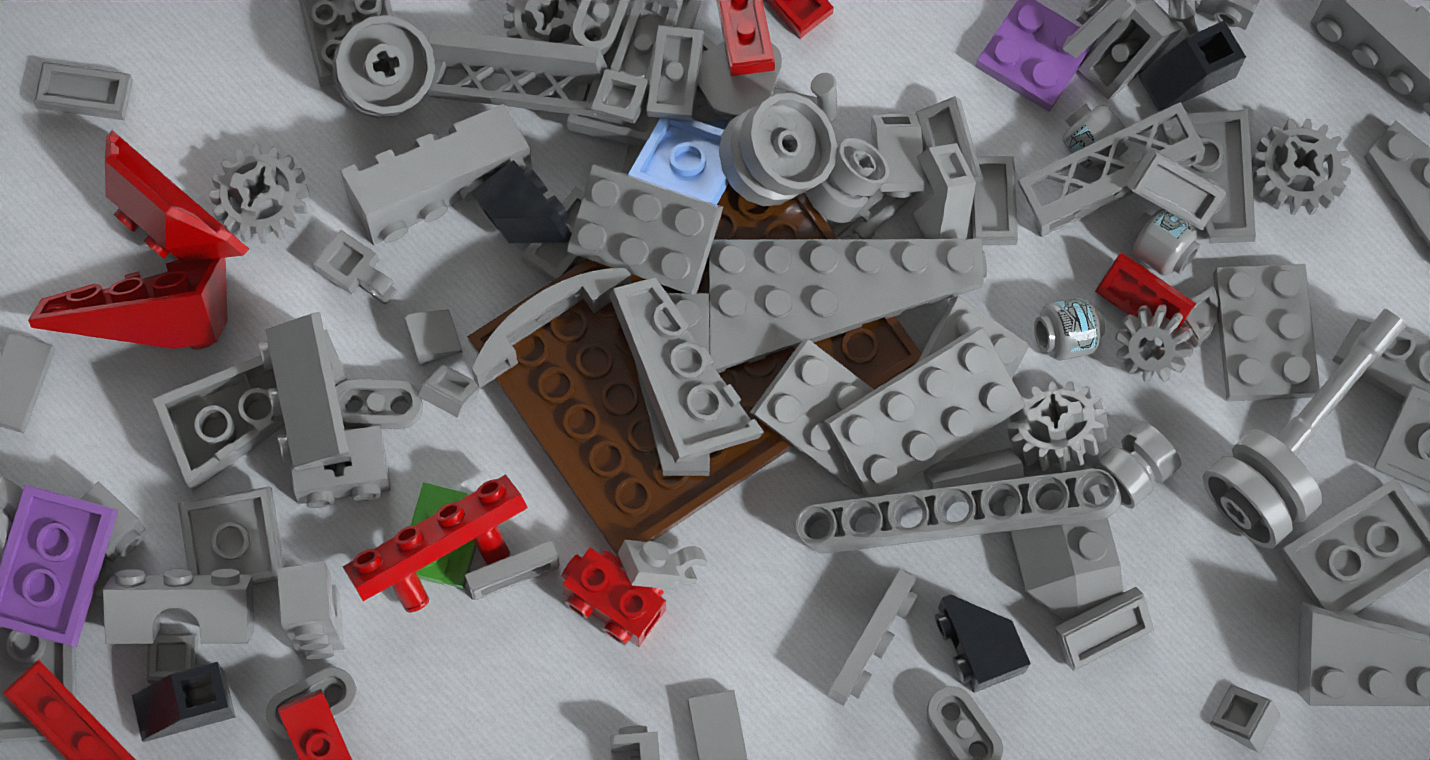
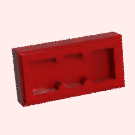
[1094,253,1197,329]
[277,689,352,760]

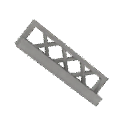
[427,28,608,117]
[1018,102,1205,237]

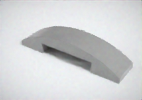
[591,0,683,123]
[472,268,631,388]

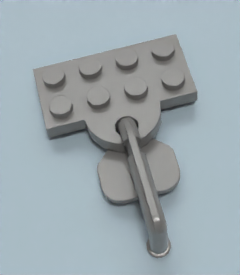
[567,0,837,148]

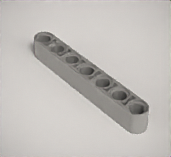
[795,469,1121,553]

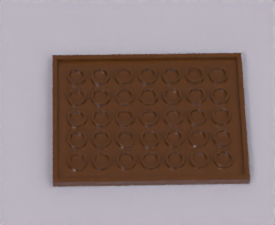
[467,183,922,559]

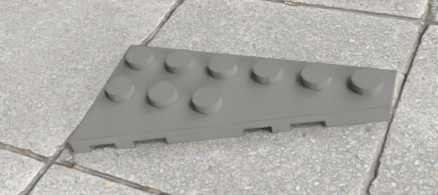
[709,239,984,373]

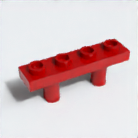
[342,474,528,613]

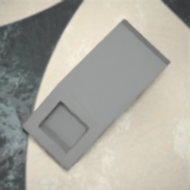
[871,114,926,198]
[913,143,976,239]

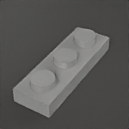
[828,569,918,706]

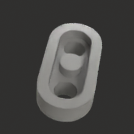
[569,0,629,55]
[336,379,423,429]
[266,667,358,740]
[927,686,1003,760]

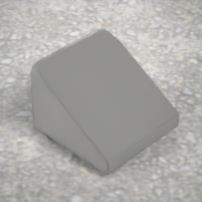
[404,309,463,366]
[1210,684,1280,752]

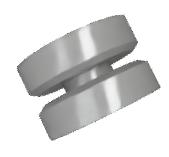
[332,15,435,118]
[719,93,838,206]
[1202,430,1323,549]

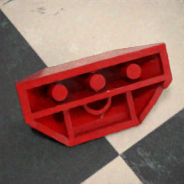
[105,130,249,263]

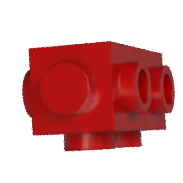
[561,547,666,647]

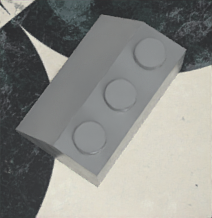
[259,312,350,472]

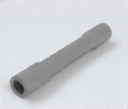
[1276,309,1406,456]

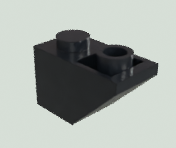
[1139,20,1246,112]
[471,160,572,243]
[935,594,1031,693]
[131,662,236,742]

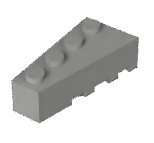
[1311,0,1430,116]
[340,104,531,246]
[152,329,347,491]
[1297,601,1430,706]

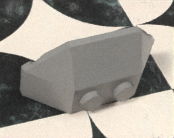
[1002,454,1123,621]

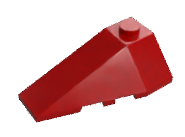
[28,258,228,350]

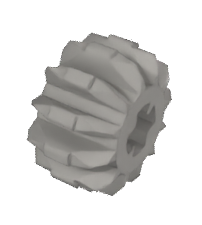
[1115,305,1194,382]

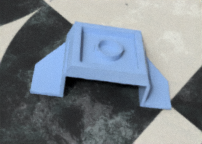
[628,118,730,205]

